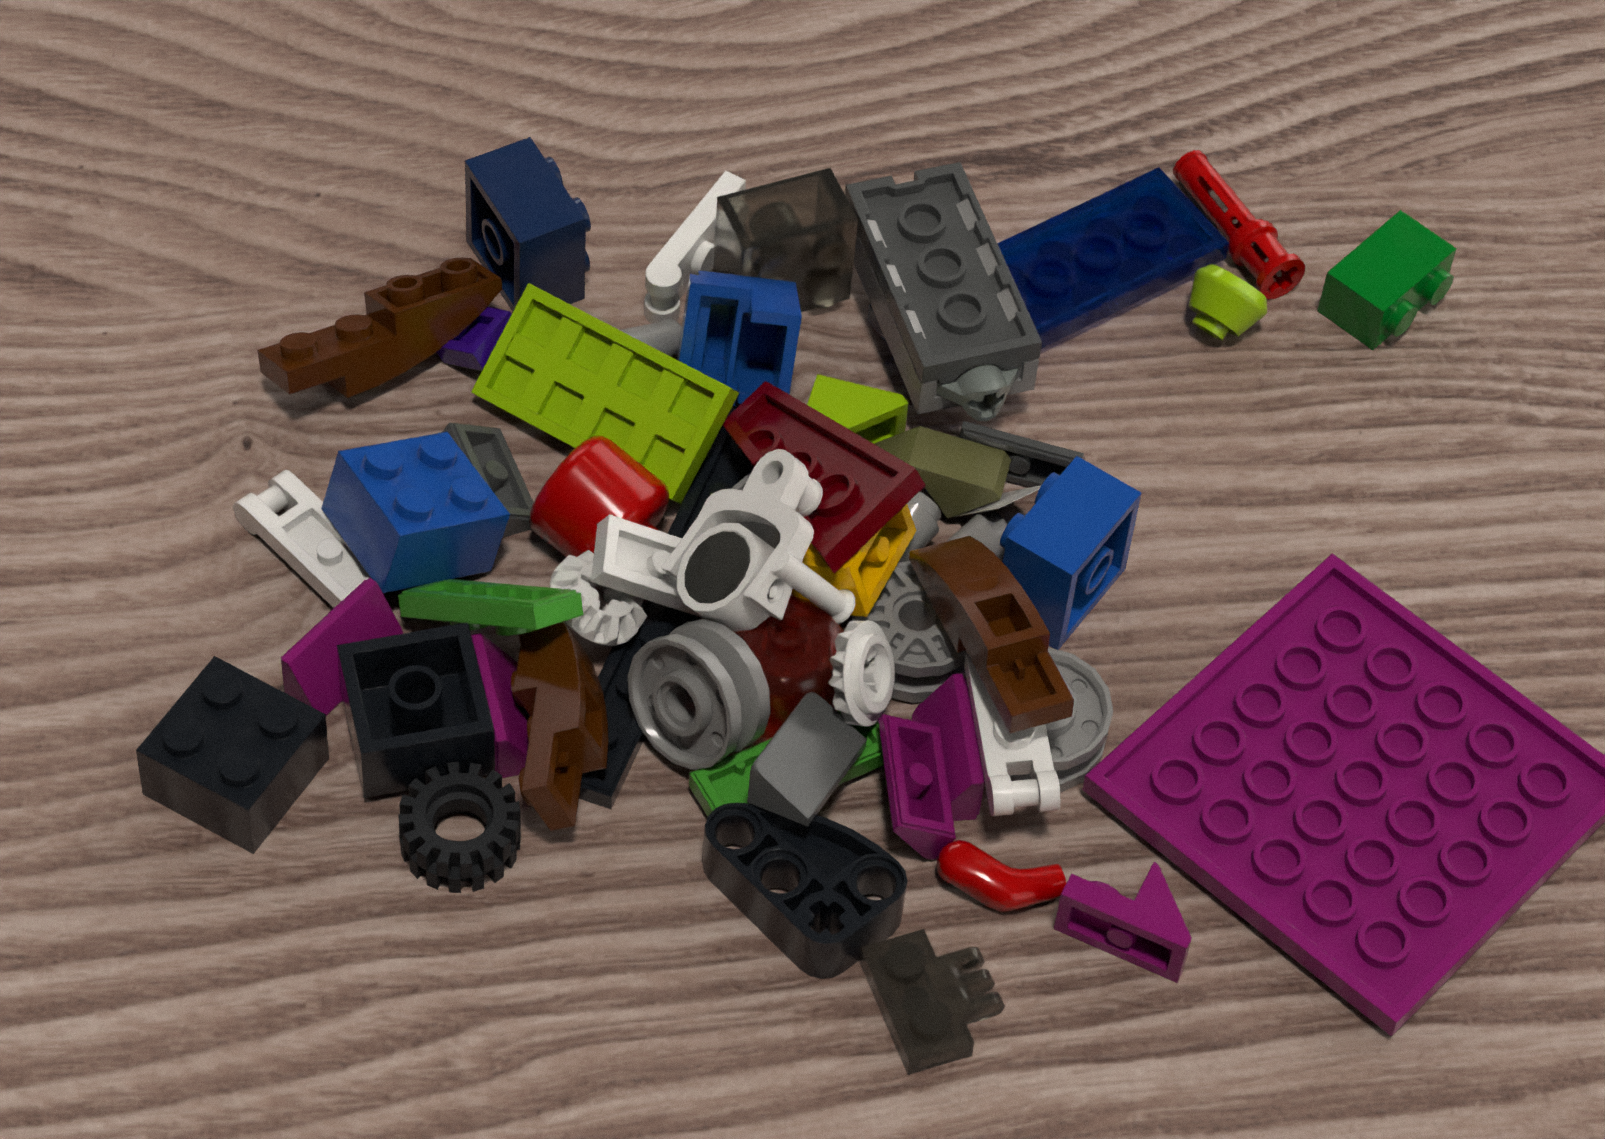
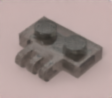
[859,929,1005,1075]

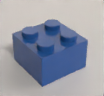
[321,432,510,593]
[1000,456,1142,650]

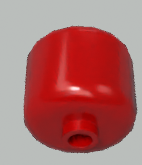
[529,436,669,557]

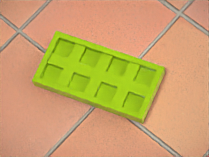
[471,283,739,504]

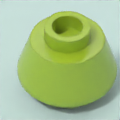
[1188,264,1267,341]

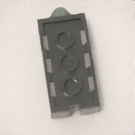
[841,162,1042,422]

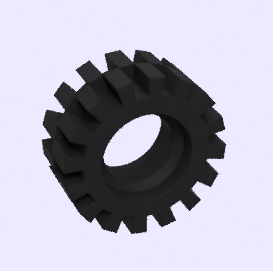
[398,762,521,893]

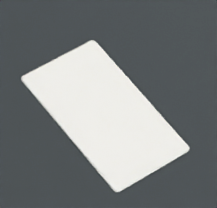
[954,485,1041,517]

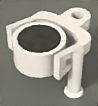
[661,449,856,634]

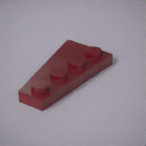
[723,381,926,574]

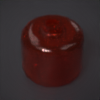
[733,595,844,739]

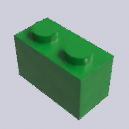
[1317,210,1457,350]

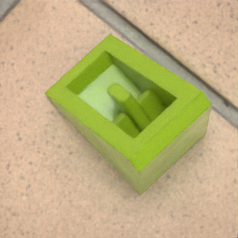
[807,374,909,444]

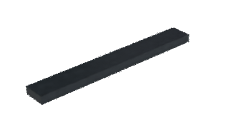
[579,398,753,809]

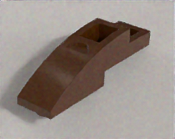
[257,258,502,398]
[909,536,1074,734]
[511,621,608,831]

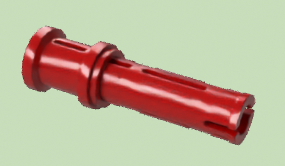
[1173,150,1306,299]

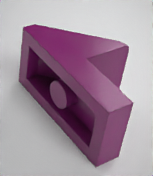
[1054,862,1192,983]

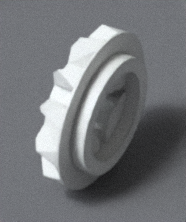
[550,550,648,646]
[828,620,895,727]

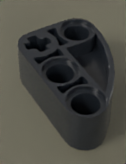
[702,803,908,979]

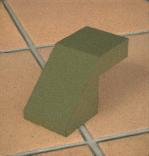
[874,426,1011,519]

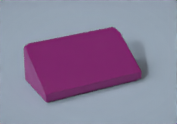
[281,577,403,716]
[472,633,530,778]
[911,674,985,821]
[878,714,956,860]

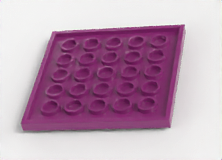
[1082,553,1605,1037]

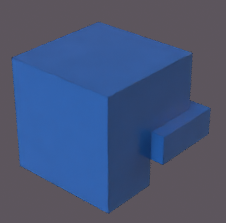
[677,270,802,406]

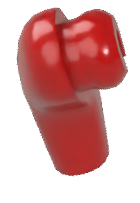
[936,840,1066,912]

